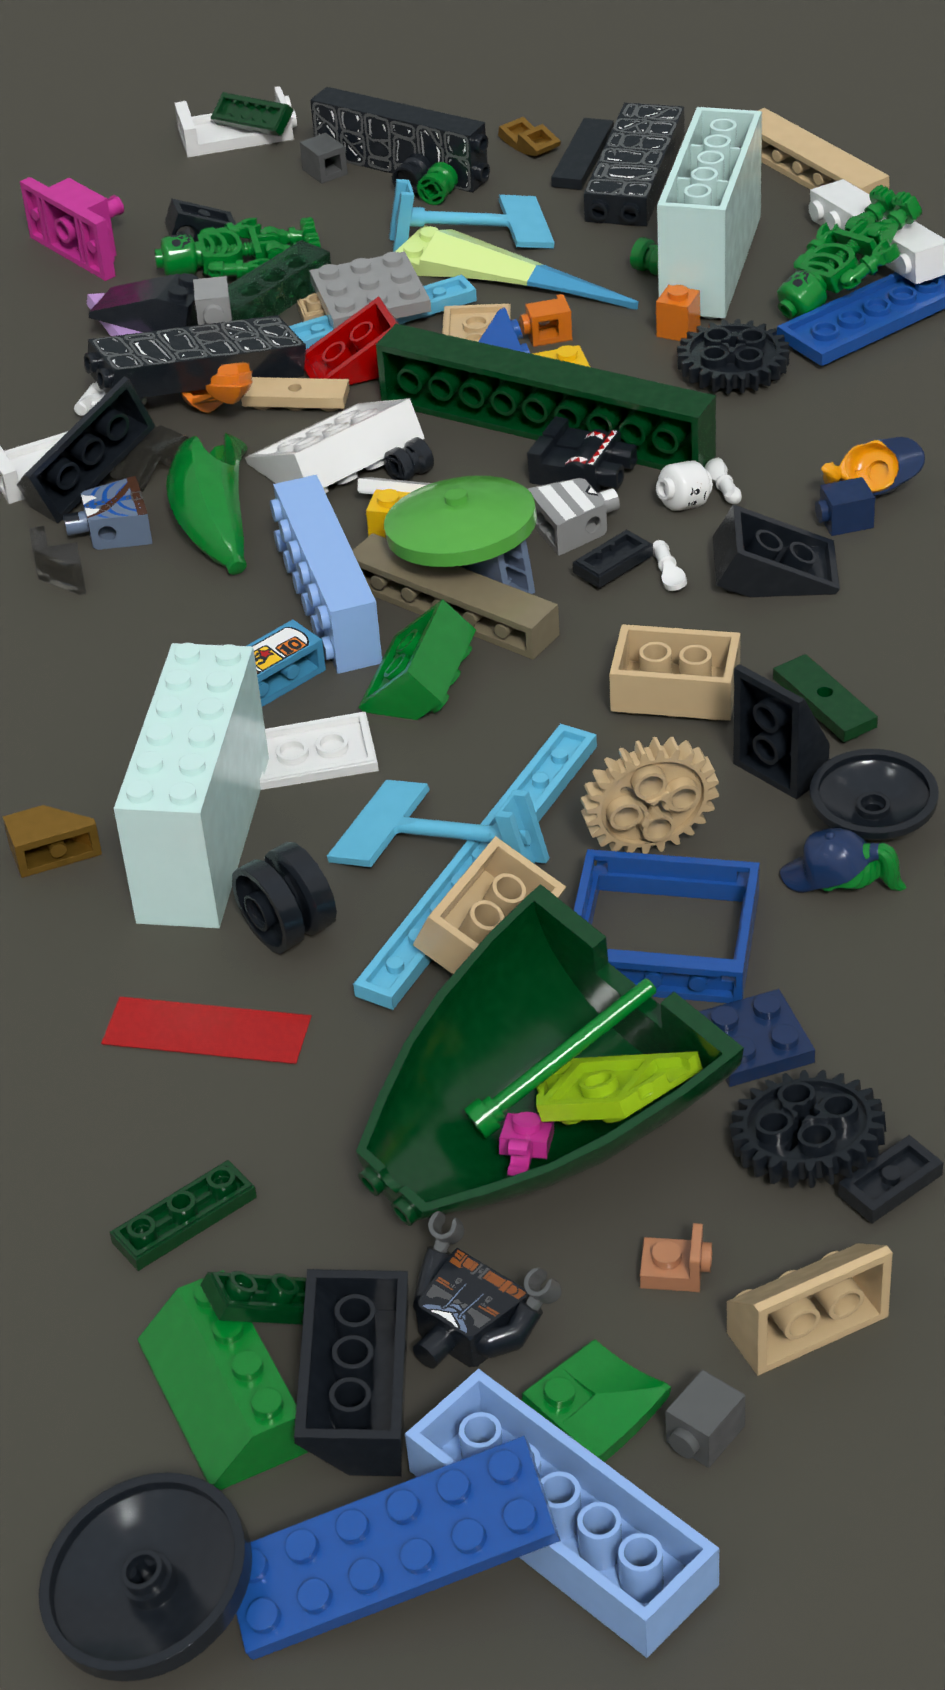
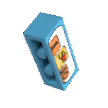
[247,619,326,707]

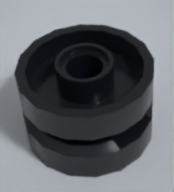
[232,841,337,954]

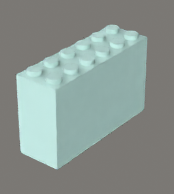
[657,107,762,319]
[114,643,269,928]

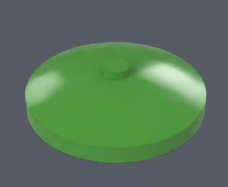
[384,476,537,567]

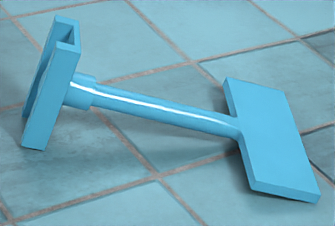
[389,179,555,252]
[327,780,550,867]

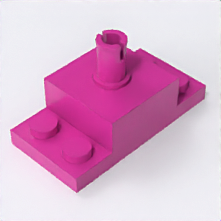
[20,177,124,281]

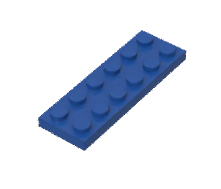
[777,272,945,366]
[236,1436,561,1660]

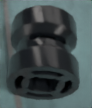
[392,153,432,194]
[384,437,434,481]

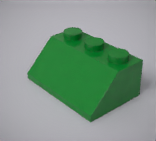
[358,599,476,720]

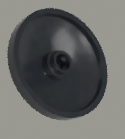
[39,1472,252,1682]

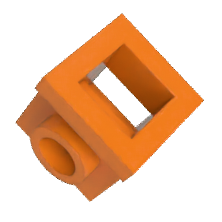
[520,294,572,347]

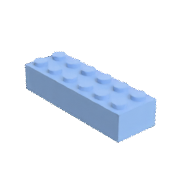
[270,475,382,674]
[405,1368,719,1658]

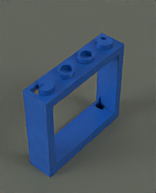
[574,849,760,1003]

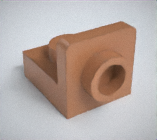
[640,1223,712,1292]

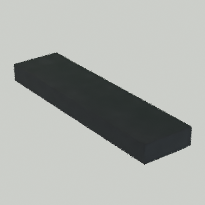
[551,118,614,190]

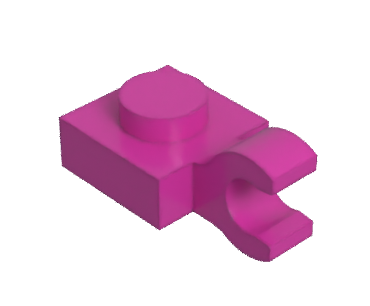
[499,1112,554,1176]

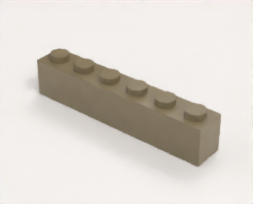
[352,533,560,660]

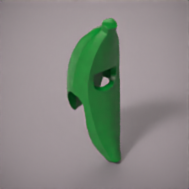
[166,433,248,575]

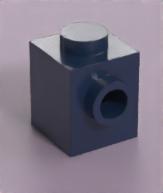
[815,477,875,536]

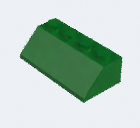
[137,1270,308,1490]

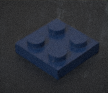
[699,989,815,1087]

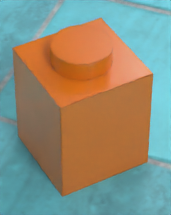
[656,285,700,341]

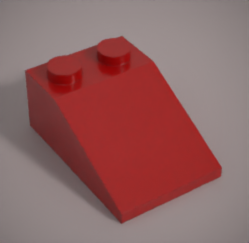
[304,296,399,385]

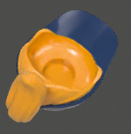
[821,437,925,496]

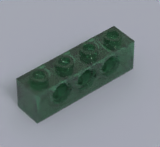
[228,240,331,321]

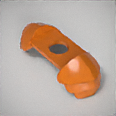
[181,362,252,413]

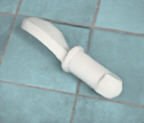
[704,457,742,505]
[653,540,687,591]

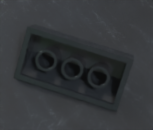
[17,376,156,524]
[294,1269,409,1476]

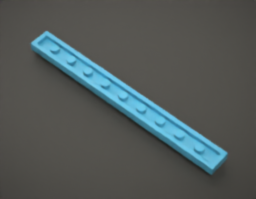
[353,723,597,1010]

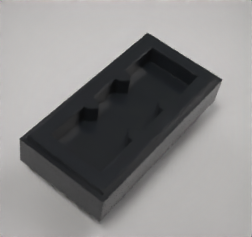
[573,529,653,588]

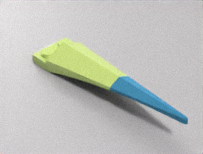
[395,225,639,309]

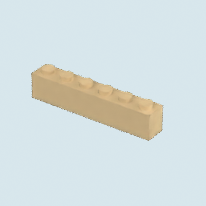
[757,108,890,194]

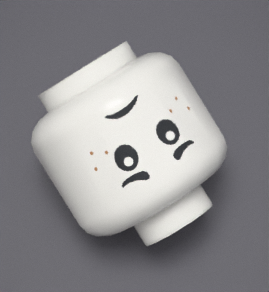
[656,461,713,511]

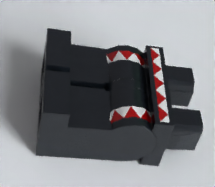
[527,416,638,493]

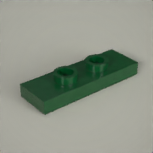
[210,92,294,137]

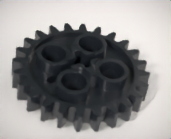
[677,319,790,394]
[730,1070,886,1188]

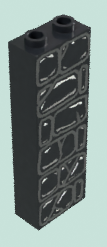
[310,87,490,193]
[584,102,685,227]
[84,315,306,398]

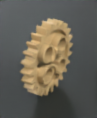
[581,737,719,854]

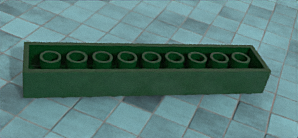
[376,324,716,470]

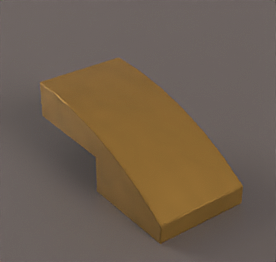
[498,117,561,156]

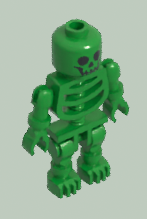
[777,185,922,319]
[154,217,321,280]

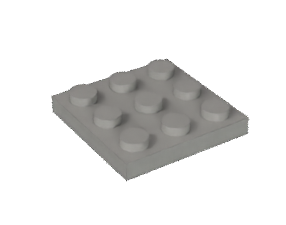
[309,252,431,330]

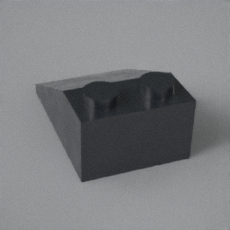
[88,273,198,332]
[713,504,840,597]
[733,664,830,800]

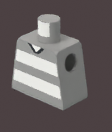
[528,478,620,556]

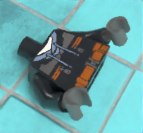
[413,1211,562,1369]

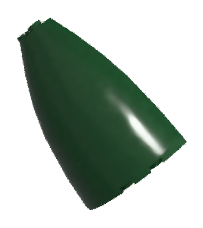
[356,884,744,1226]

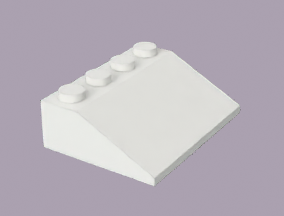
[245,398,425,494]

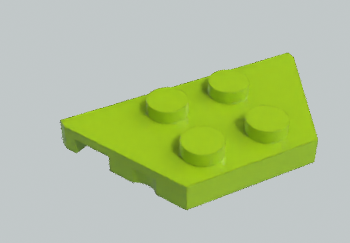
[536,1051,703,1125]

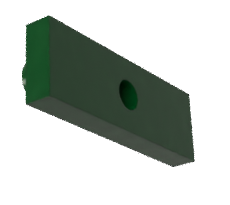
[773,654,878,742]
[109,1160,257,1271]
[200,1271,306,1325]

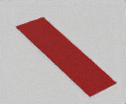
[101,996,312,1064]

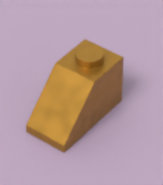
[2,805,102,878]

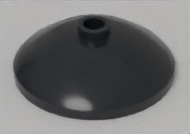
[810,749,939,840]

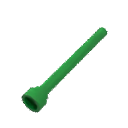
[463,978,657,1139]

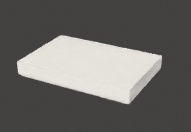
[260,712,379,790]

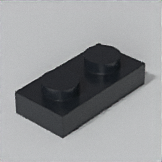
[838,1135,944,1223]

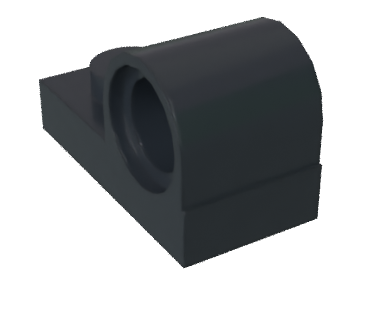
[165,199,236,242]

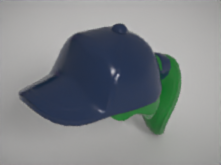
[780,828,906,893]

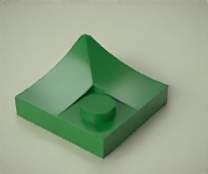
[521,1339,671,1462]

